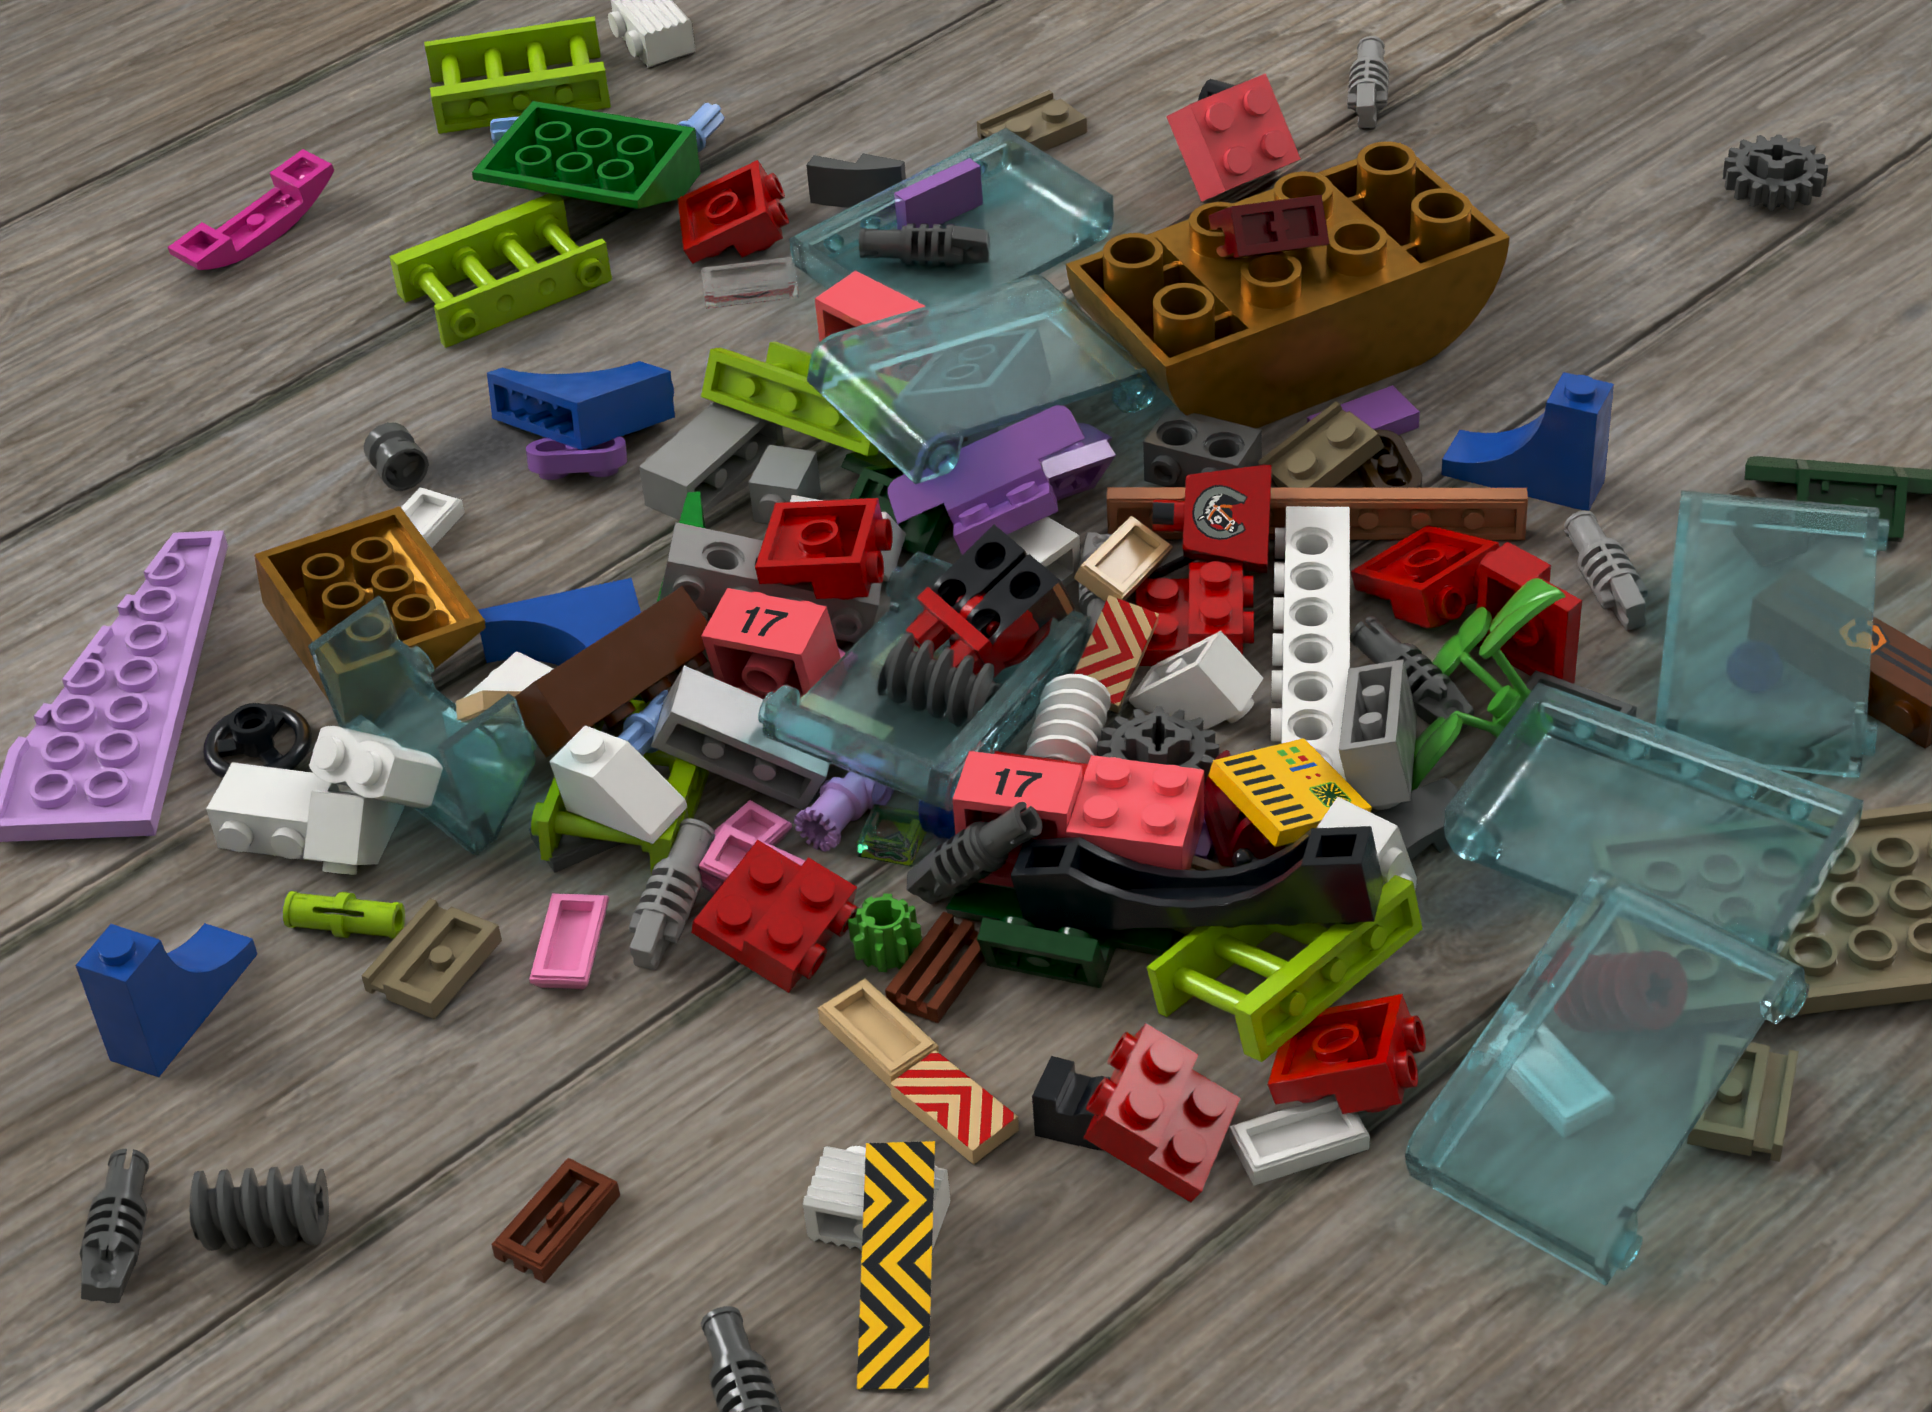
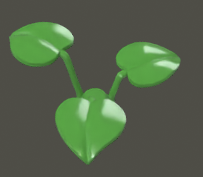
[1411,578,1566,791]

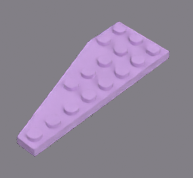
[0,530,228,842]

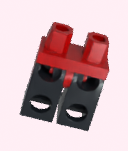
[905,524,1075,678]

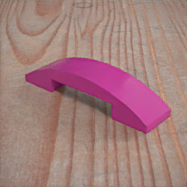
[168,149,334,270]

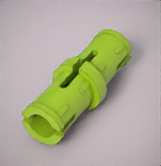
[283,891,405,939]

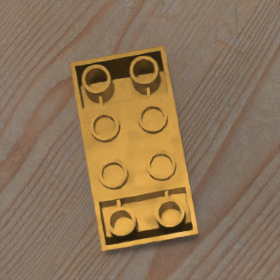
[1066,142,1510,429]

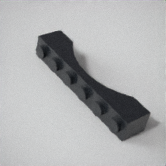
[1011,826,1383,932]

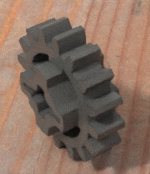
[1723,134,1828,211]
[1097,707,1219,783]

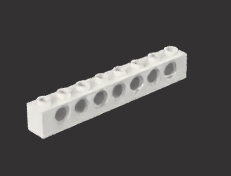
[1271,506,1350,845]

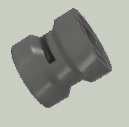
[364,423,429,491]

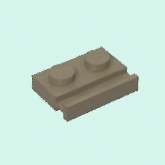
[977,90,1087,165]
[1257,401,1384,488]
[361,898,502,1019]
[1687,1034,1799,1162]

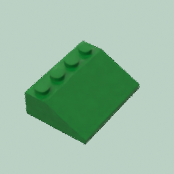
[472,101,701,209]

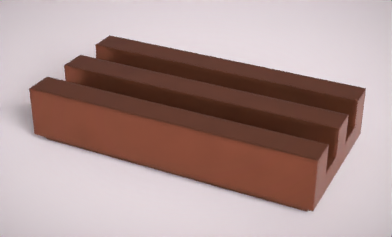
[885,911,985,1023]
[491,1158,620,1283]

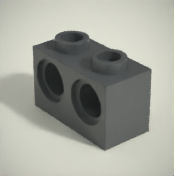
[1143,406,1262,487]

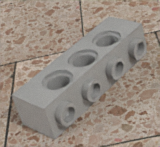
[659,522,881,646]

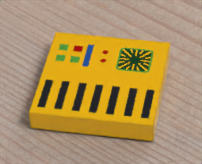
[1208,738,1372,847]

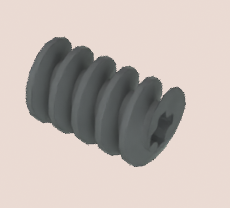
[877,632,1003,735]
[189,1165,329,1251]

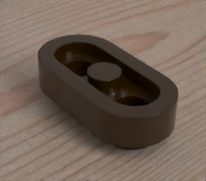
[1357,430,1422,488]

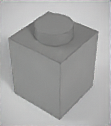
[749,445,821,524]

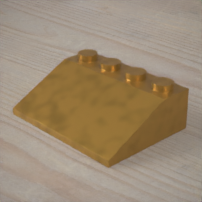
[254,506,486,721]

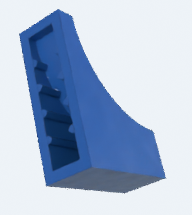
[487,361,675,450]
[1441,372,1614,511]
[478,578,653,701]
[75,923,257,1077]

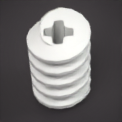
[1024,674,1111,764]

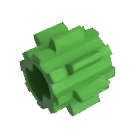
[848,893,922,972]

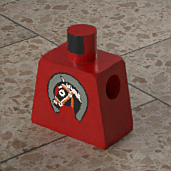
[1152,465,1272,573]

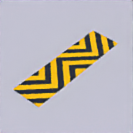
[857,1141,935,1390]

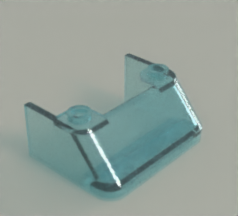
[308,596,537,855]

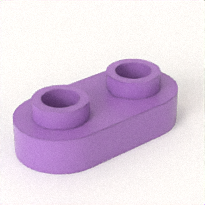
[526,436,627,480]

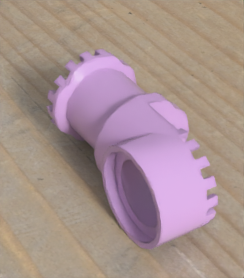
[794,754,897,852]

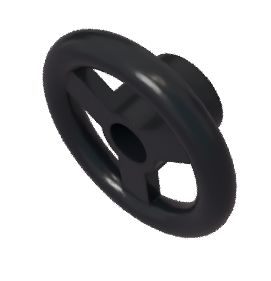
[203,703,312,778]

